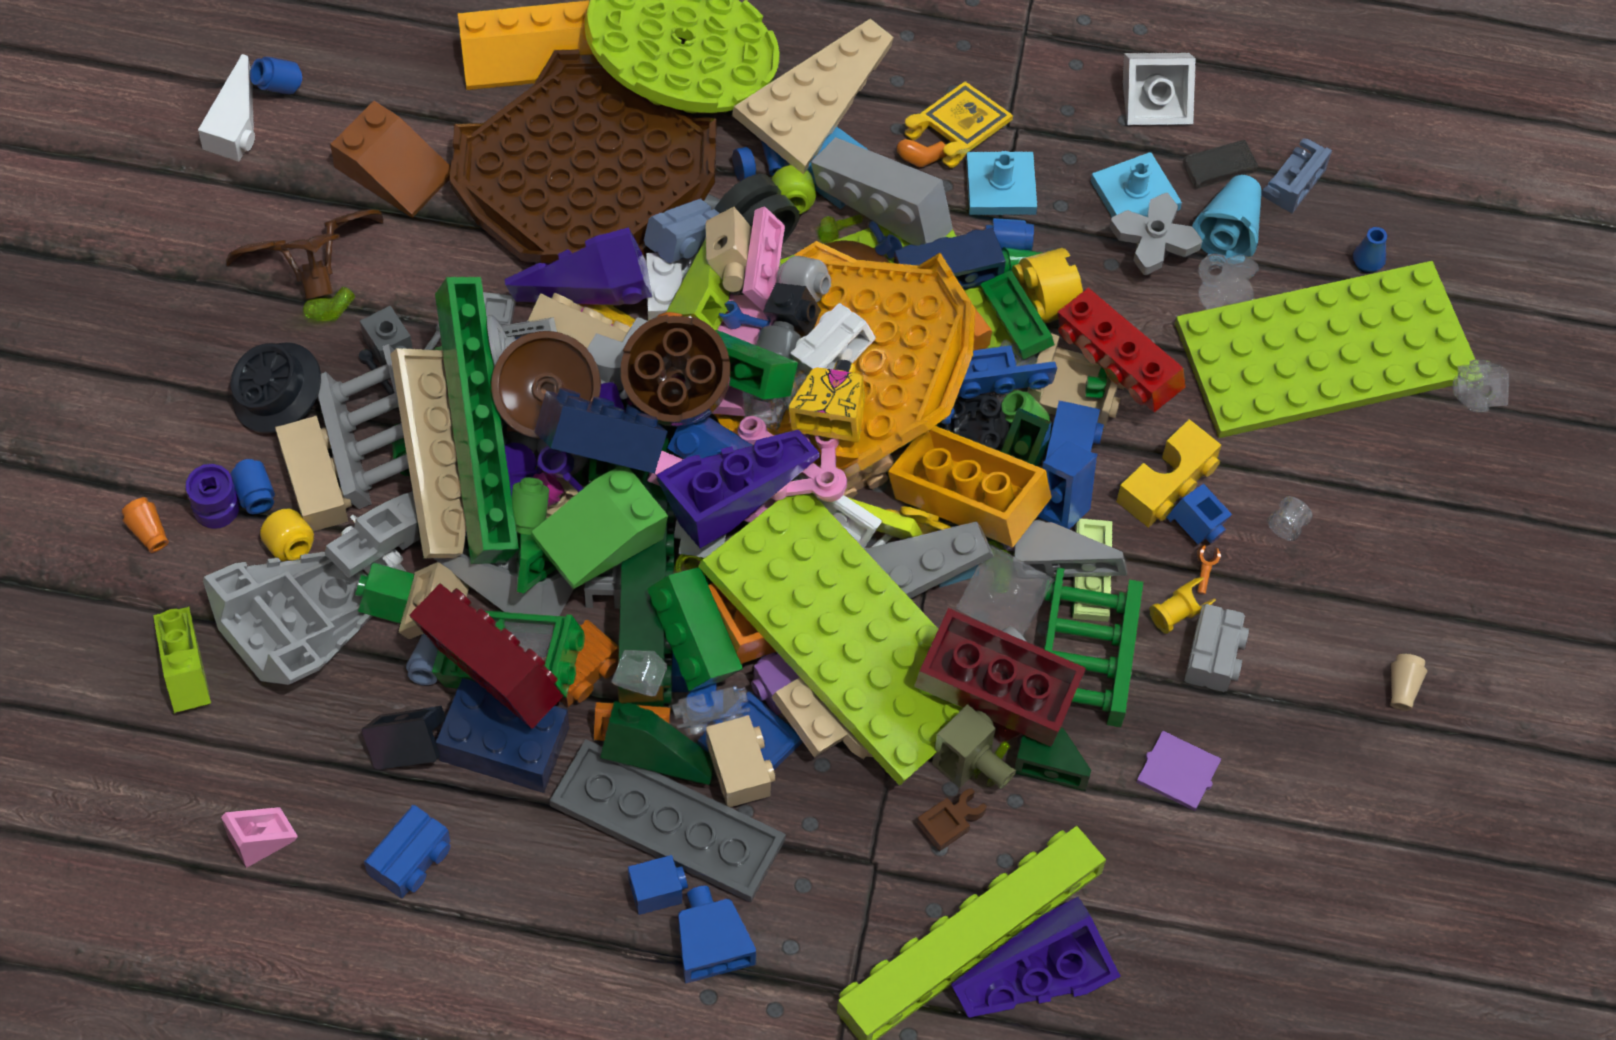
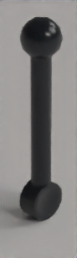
[359,349,395,395]

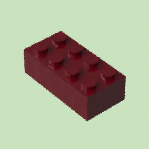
[409,583,563,729]
[914,608,1086,747]

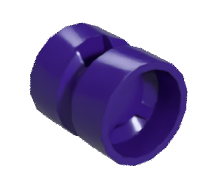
[186,464,239,529]

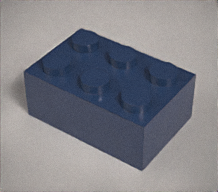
[534,388,667,474]
[436,678,570,793]

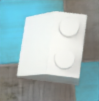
[1123,53,1196,125]

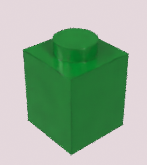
[355,562,415,623]

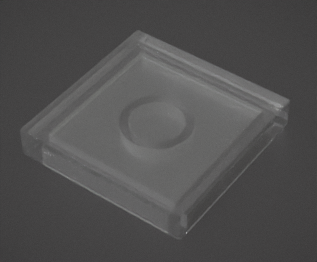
[956,545,1054,637]

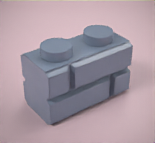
[644,199,720,264]

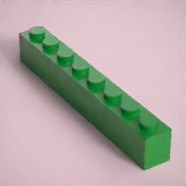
[435,277,519,564]

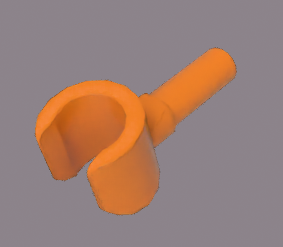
[1197,545,1221,595]

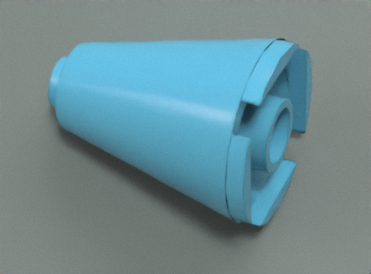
[1192,175,1262,265]

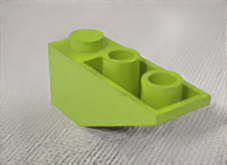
[667,239,730,330]
[153,607,211,713]

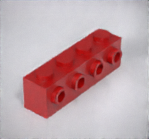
[1057,287,1186,413]

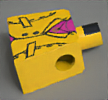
[789,360,865,442]

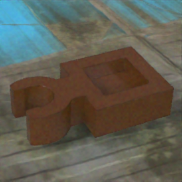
[917,788,987,852]

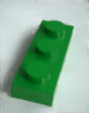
[980,270,1055,359]

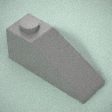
[1014,520,1127,578]

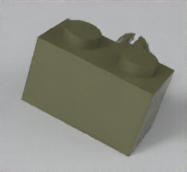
[932,704,1016,789]

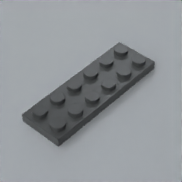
[550,739,786,902]

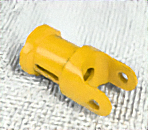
[1149,577,1216,634]

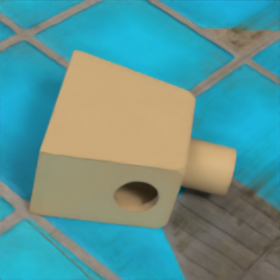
[705,207,752,292]

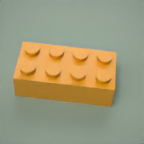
[888,426,1052,548]

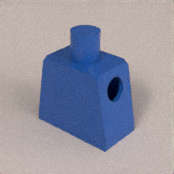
[678,886,756,984]

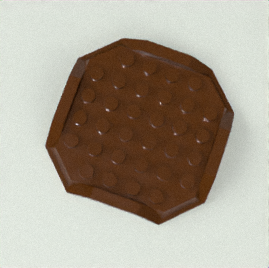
[449,49,717,263]

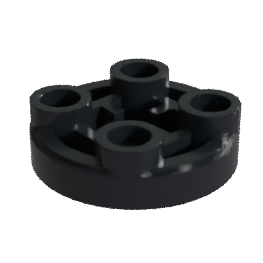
[939,394,1010,452]

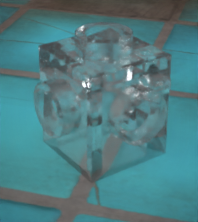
[1453,360,1509,412]

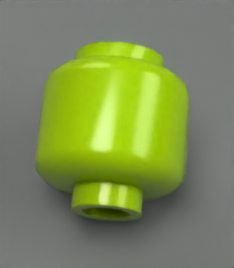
[771,165,816,214]

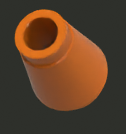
[121,497,169,553]

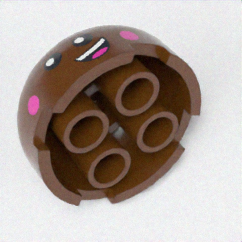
[620,315,731,427]

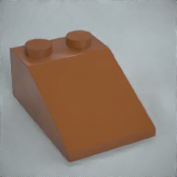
[330,101,451,218]

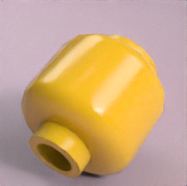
[260,509,314,562]

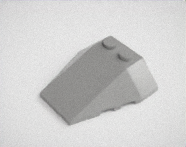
[203,552,372,685]

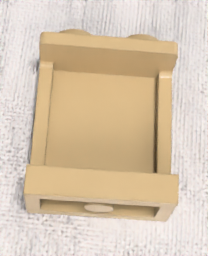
[1027,334,1125,429]

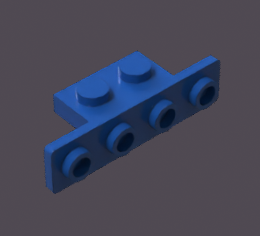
[957,345,1057,399]

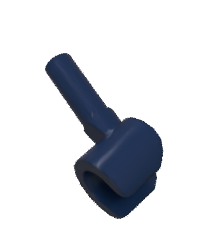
[868,221,902,259]

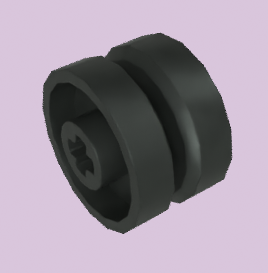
[715,174,800,243]

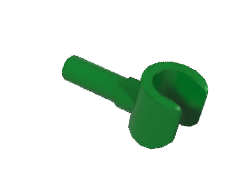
[1085,367,1107,398]

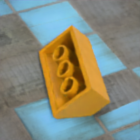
[458,0,593,90]

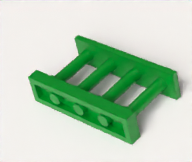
[1044,567,1144,728]

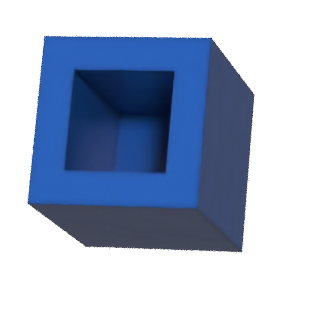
[628,855,688,915]

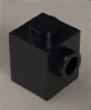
[763,283,821,337]

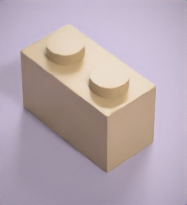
[706,715,776,807]

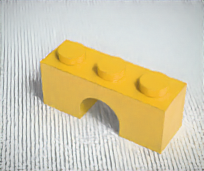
[1116,419,1221,528]

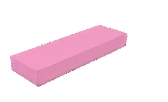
[742,206,785,311]

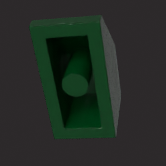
[1001,408,1051,467]
[1014,727,1091,792]

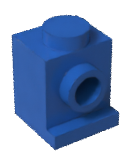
[1166,483,1232,545]

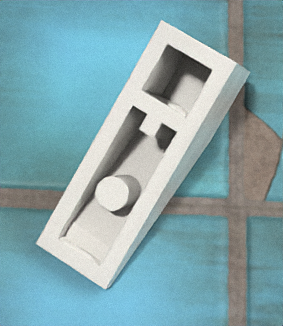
[198,54,255,162]

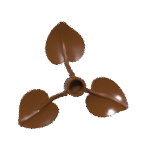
[226,210,383,299]

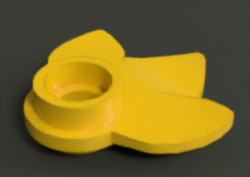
[886,506,951,534]

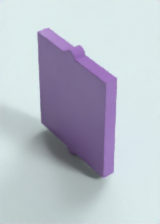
[1136,731,1221,811]

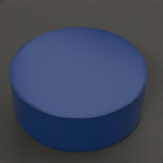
[732,147,756,181]

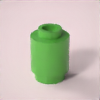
[1002,390,1050,424]
[512,477,549,535]

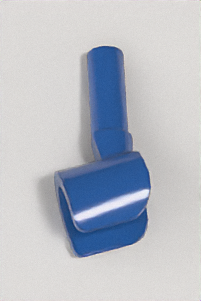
[719,301,770,329]

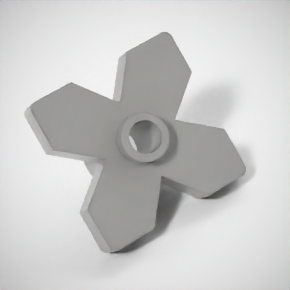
[1110,193,1202,275]

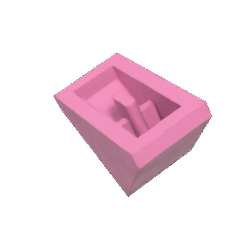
[221,807,298,868]

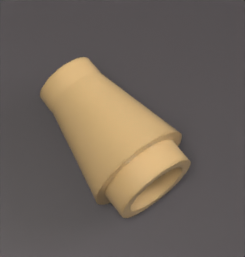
[1390,654,1427,711]

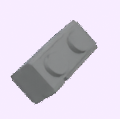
[1184,604,1249,692]

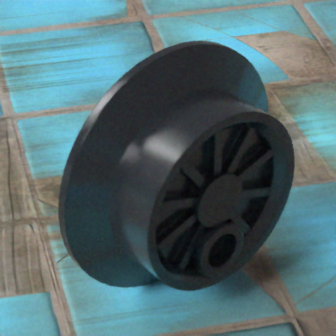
[230,342,321,434]

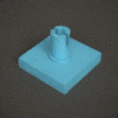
[966,151,1037,215]
[1091,152,1182,217]

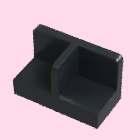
[361,706,446,770]

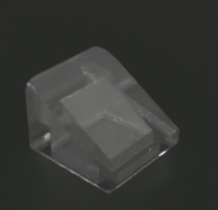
[743,391,787,430]
[612,650,667,696]

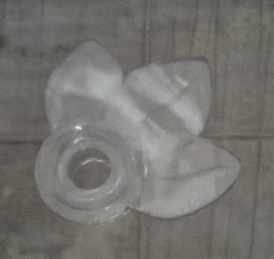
[1198,254,1260,310]

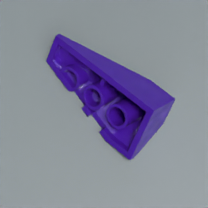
[504,228,652,305]
[656,429,820,549]
[951,896,1121,1018]

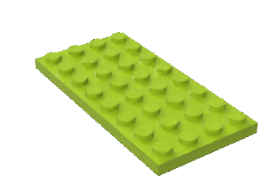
[1175,261,1481,438]
[698,493,963,786]

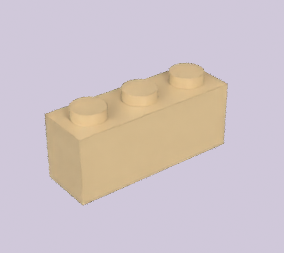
[275,416,352,532]

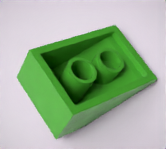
[531,465,668,589]

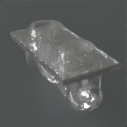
[672,685,751,736]

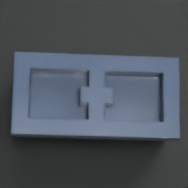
[1261,138,1332,213]

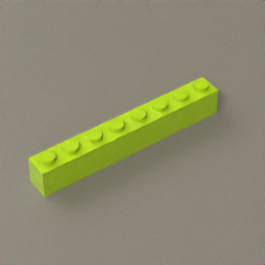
[837,826,1106,1040]

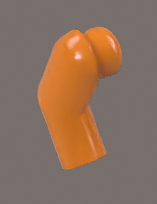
[897,139,947,167]

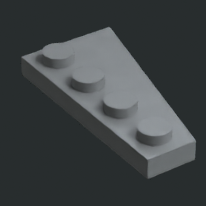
[865,521,994,599]

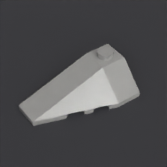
[434,538,574,616]

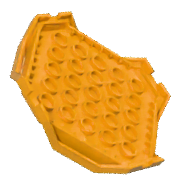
[714,241,975,478]

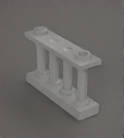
[318,344,409,509]

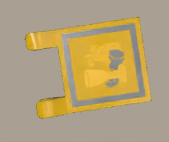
[904,81,1013,168]

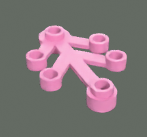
[738,416,847,502]

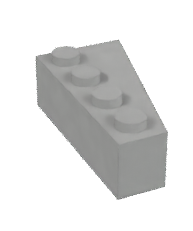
[811,137,953,246]

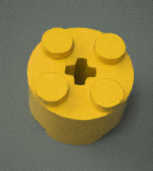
[1012,248,1083,323]

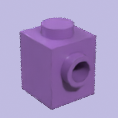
[751,653,799,715]

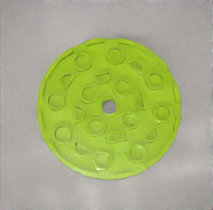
[584,0,779,113]

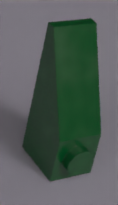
[600,701,714,785]

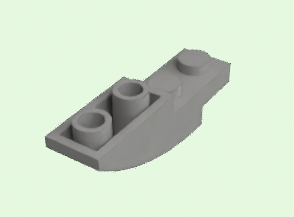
[325,491,421,578]

